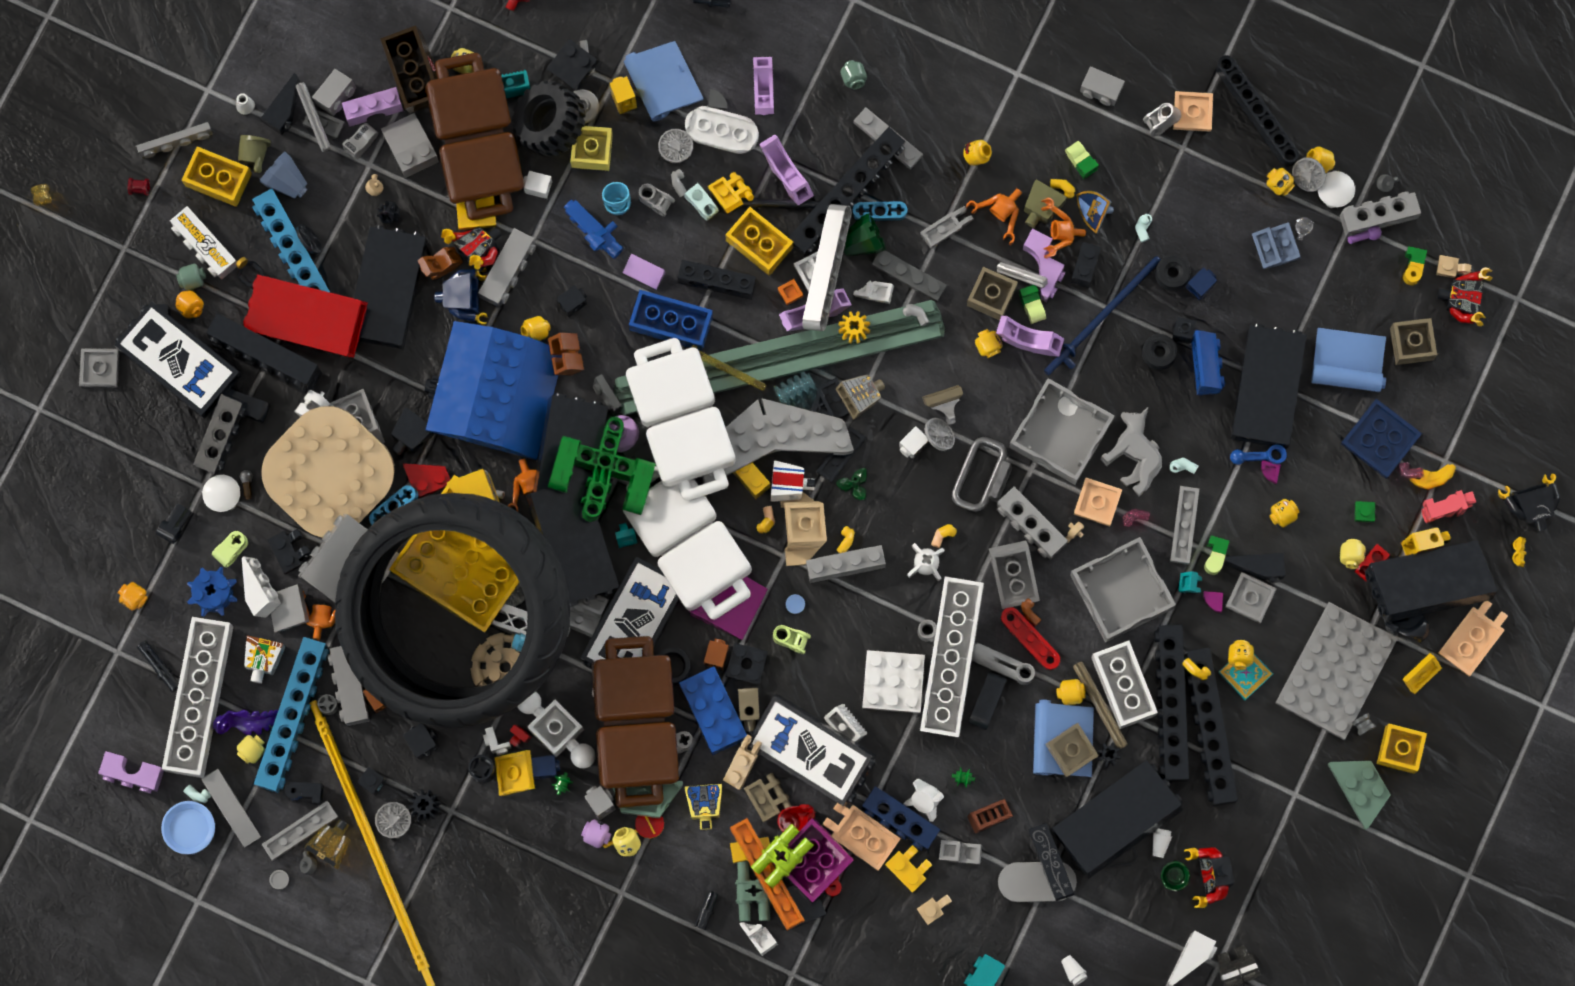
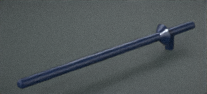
[1044,256,1161,376]

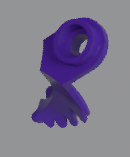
[213,710,279,736]

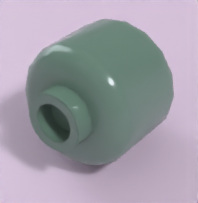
[840,60,867,90]
[176,264,206,291]

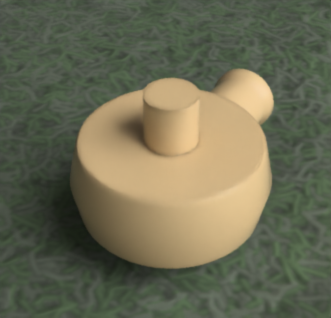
[365,174,383,196]
[1065,522,1084,543]

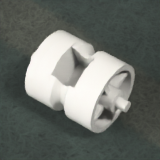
[294,390,330,417]

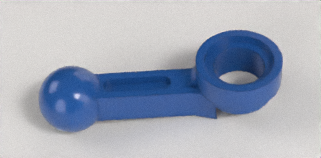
[1230,445,1287,465]

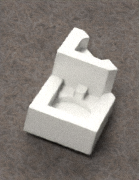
[853,280,894,304]
[740,922,778,956]

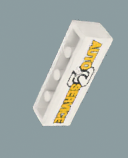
[170,206,237,280]

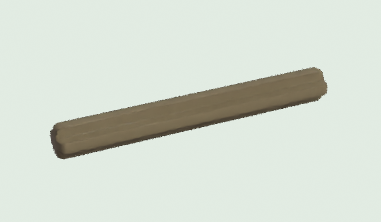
[1073,662,1127,749]

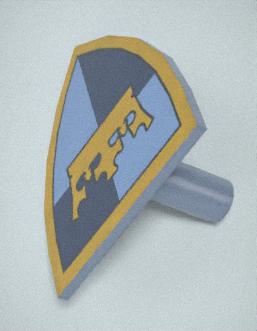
[1076,191,1114,234]

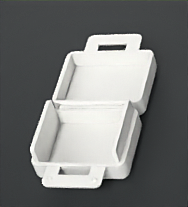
[626,338,736,501]
[623,466,752,620]

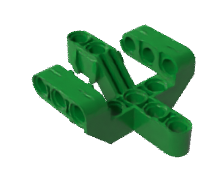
[548,417,656,522]

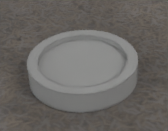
[269,870,289,890]

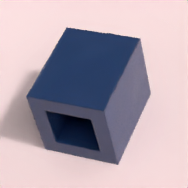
[1186,267,1217,301]
[531,755,561,780]

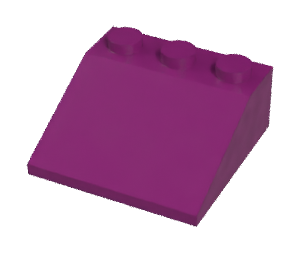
[690,577,768,640]
[779,819,854,902]

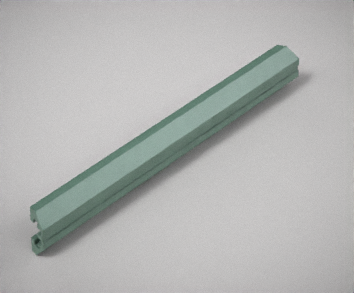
[614,300,945,416]

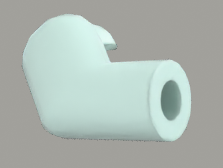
[1170,458,1198,474]

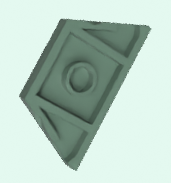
[1327,761,1391,830]
[613,781,683,819]

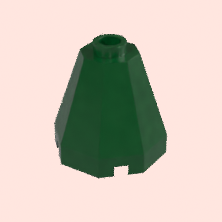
[843,213,886,256]

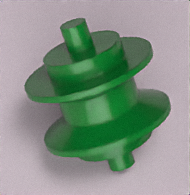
[952,767,975,788]
[552,772,573,795]

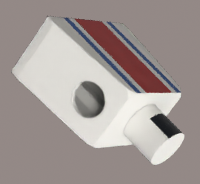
[770,461,815,502]

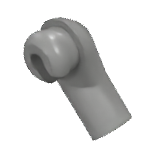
[671,169,687,197]
[903,304,930,326]

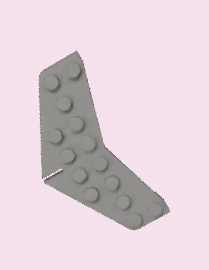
[703,399,854,483]

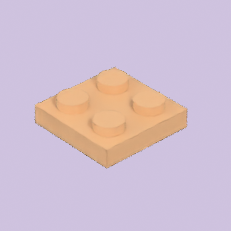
[1173,91,1213,132]
[1073,478,1122,527]

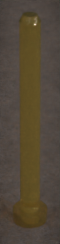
[691,344,766,390]

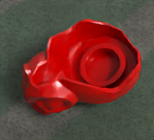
[777,804,815,832]

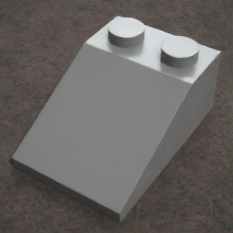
[381,113,439,178]
[329,389,385,443]
[989,540,1040,609]

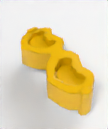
[1512,537,1526,567]

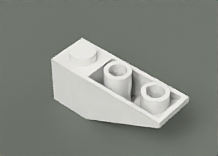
[242,556,281,618]

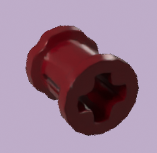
[128,178,150,196]

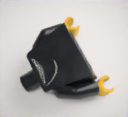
[1498,474,1560,531]

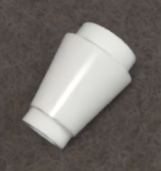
[236,94,255,115]
[1152,828,1172,858]
[1061,955,1088,986]

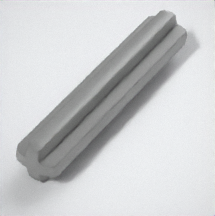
[997,262,1048,288]

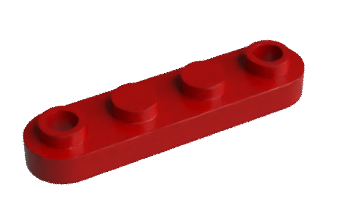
[1001,607,1060,670]

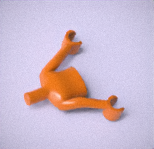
[966,189,1022,245]
[1041,198,1086,259]
[508,459,536,512]
[303,591,336,641]

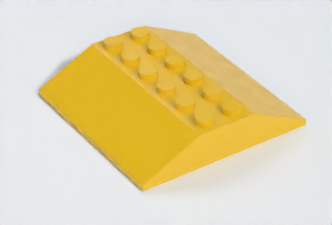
[389,475,519,633]

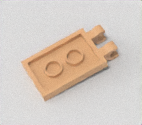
[1438,601,1508,676]
[822,803,901,871]

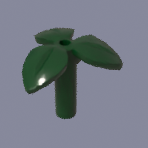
[836,468,867,500]

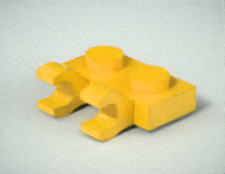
[885,845,932,893]

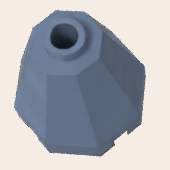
[260,151,308,199]

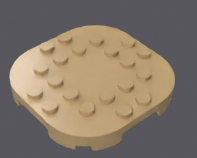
[262,406,394,537]

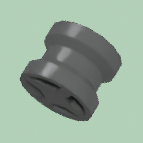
[318,694,339,715]
[1352,713,1376,736]

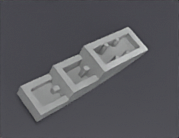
[201,769,261,848]

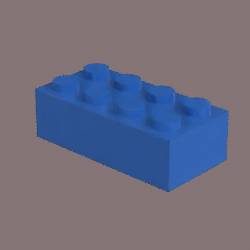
[629,290,713,351]
[679,666,747,755]

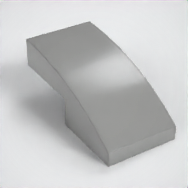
[939,840,982,865]

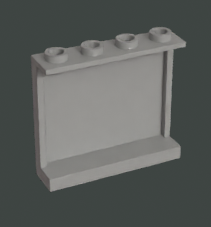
[298,514,399,602]

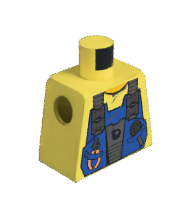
[685,784,722,830]

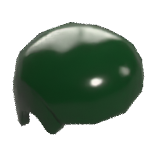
[1161,861,1191,891]

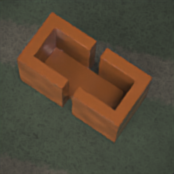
[548,333,584,376]

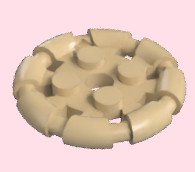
[470,633,520,687]

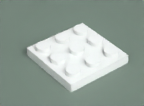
[862,650,925,713]

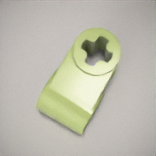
[212,531,248,568]
[773,625,811,654]

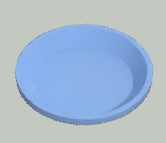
[161,801,215,855]

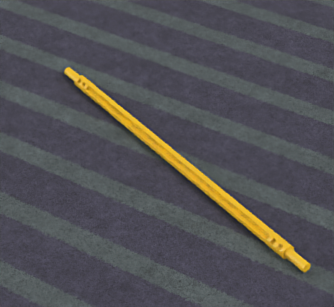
[309,700,435,986]

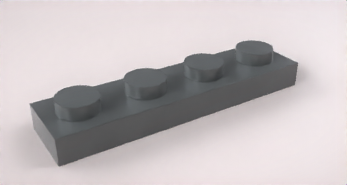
[872,251,947,302]

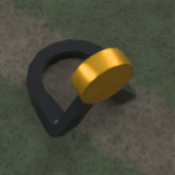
[236,257,265,288]

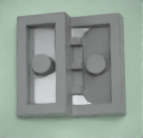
[569,594,609,637]

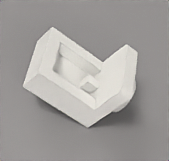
[483,727,511,755]

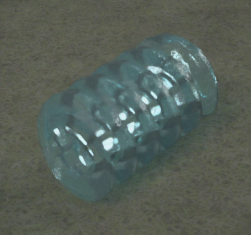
[773,371,817,405]

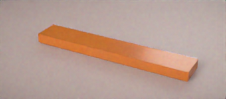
[730,818,805,930]

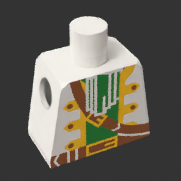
[244,635,286,684]

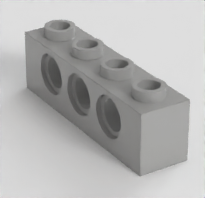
[1340,192,1421,237]
[997,487,1068,560]

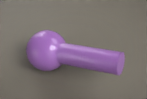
[1348,226,1382,244]

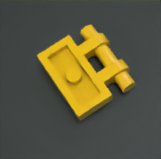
[708,172,754,214]

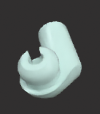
[1135,214,1152,243]
[183,785,211,803]

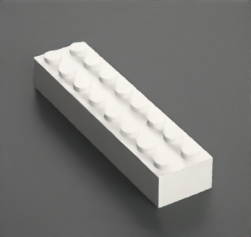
[920,577,984,737]
[162,617,233,778]

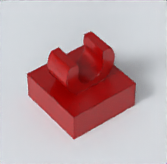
[509,725,533,747]

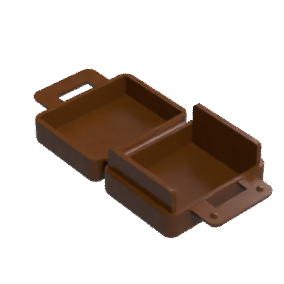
[425,52,524,221]
[592,636,679,808]

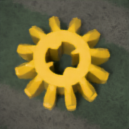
[838,311,870,344]

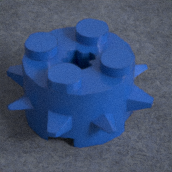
[187,567,237,617]

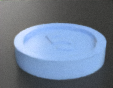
[786,594,805,614]

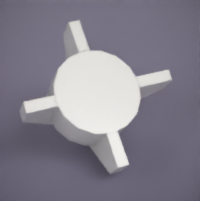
[907,543,944,581]
[904,779,944,822]

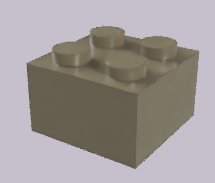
[967,267,1018,320]
[1390,318,1437,365]

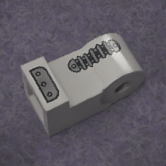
[342,123,378,160]

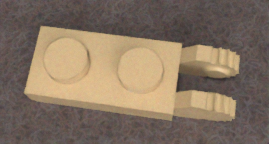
[723,735,762,790]

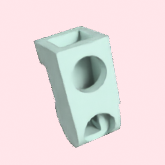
[684,183,719,221]

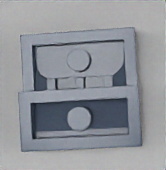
[1252,222,1301,269]

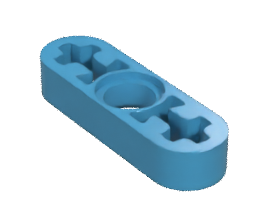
[853,201,908,221]
[369,486,418,525]

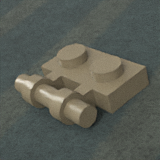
[744,773,792,823]

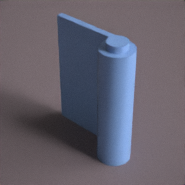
[624,41,704,121]
[1311,328,1386,392]
[1033,700,1094,777]

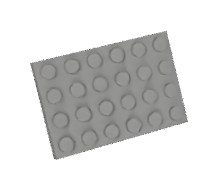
[1275,602,1398,740]

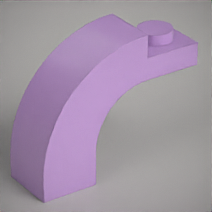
[996,316,1064,356]

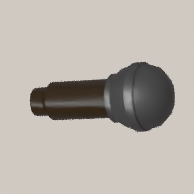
[239,470,253,500]

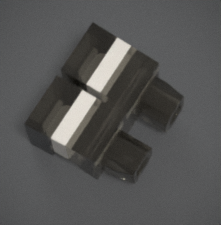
[1217,945,1261,986]

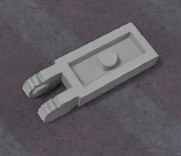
[920,206,974,249]

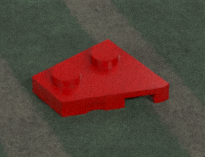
[403,464,450,499]

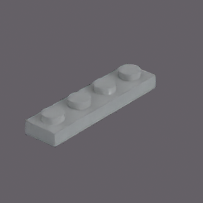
[853,107,923,170]
[136,122,213,158]
[1170,486,1199,565]
[262,801,339,861]

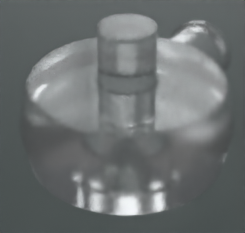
[1295,217,1313,241]

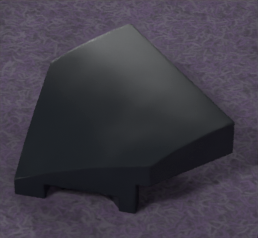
[810,377,850,419]

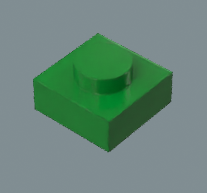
[1355,501,1375,522]

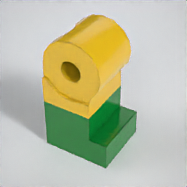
[1403,246,1427,285]

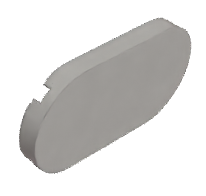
[998,862,1077,902]

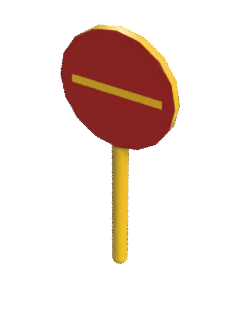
[603,816,664,848]

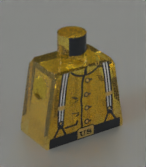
[304,819,350,870]

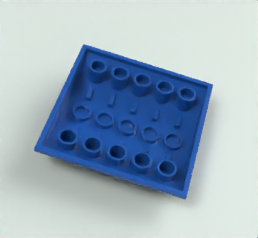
[426,321,562,460]

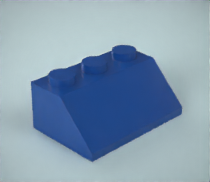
[1191,330,1225,395]

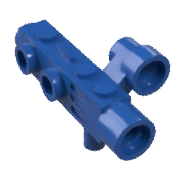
[564,200,624,259]

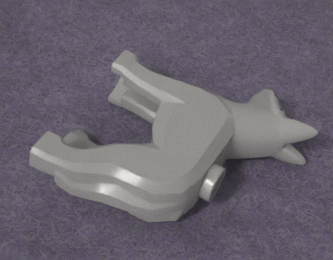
[1100,407,1162,497]

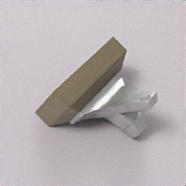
[922,385,963,425]

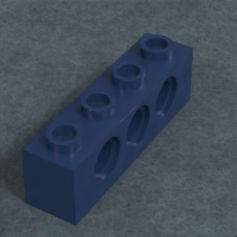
[862,786,940,851]

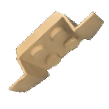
[780,492,827,566]

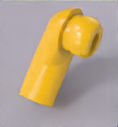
[1050,179,1075,198]
[836,526,855,553]
[1182,658,1211,680]

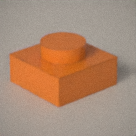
[778,279,803,305]

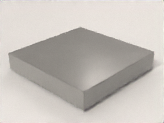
[79,349,120,387]
[1225,572,1277,624]
[271,584,309,632]

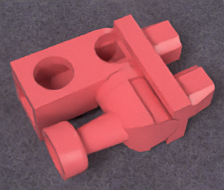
[1421,490,1476,523]

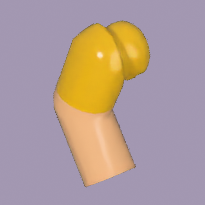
[756,506,775,533]
[931,524,957,548]

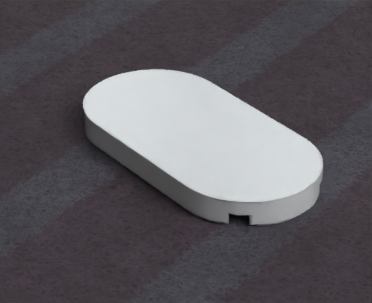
[685,106,759,154]

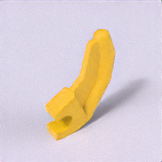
[1410,464,1456,490]

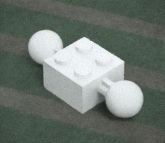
[517,692,596,768]

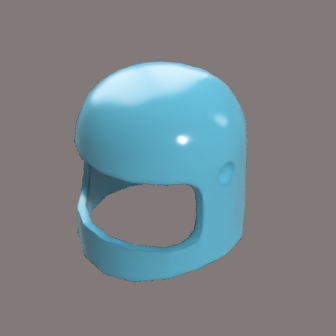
[602,182,631,216]

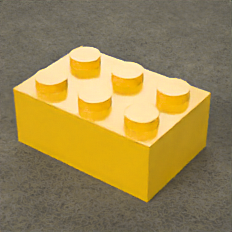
[182,147,252,207]
[725,207,793,276]

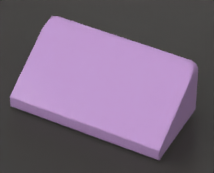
[623,254,665,290]

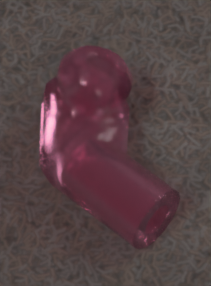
[1398,462,1424,479]
[1122,509,1150,527]

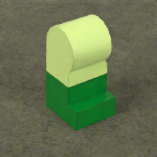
[1065,141,1099,179]
[1019,285,1046,324]
[1204,536,1229,575]

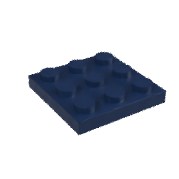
[1341,399,1422,479]

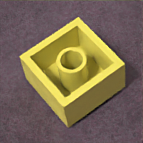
[570,126,613,171]

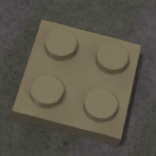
[1045,723,1099,777]

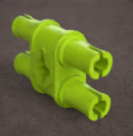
[751,824,814,888]

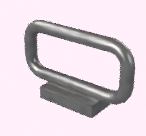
[952,437,1012,512]

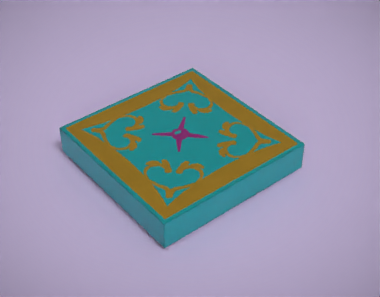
[1218,654,1273,701]

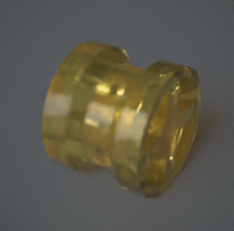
[30,184,52,205]

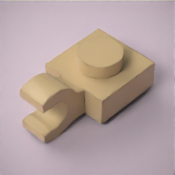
[1436,255,1472,278]
[917,895,952,925]

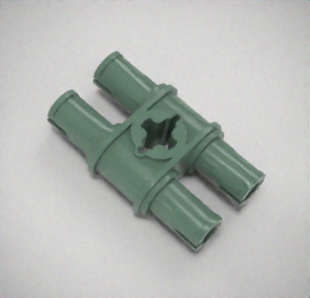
[735,862,771,922]

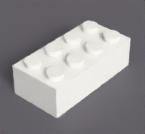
[1091,641,1158,729]

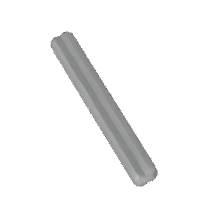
[296,82,331,152]

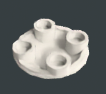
[1318,171,1355,208]
[202,475,240,512]

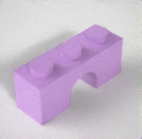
[342,87,403,127]
[98,751,164,794]

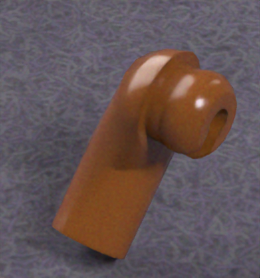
[1021,598,1041,627]

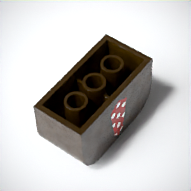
[380,25,438,113]

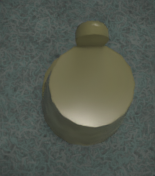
[238,135,271,173]

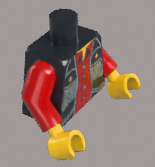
[441,227,502,273]
[1437,268,1492,326]
[1184,847,1234,908]

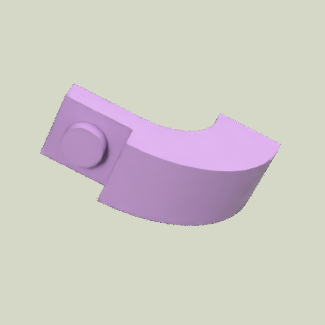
[753,57,774,115]

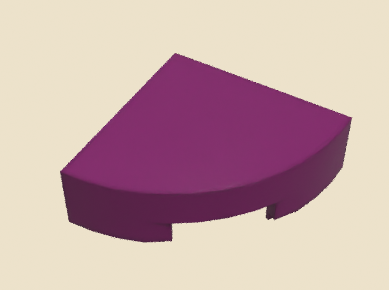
[1261,460,1281,484]
[1203,591,1223,613]

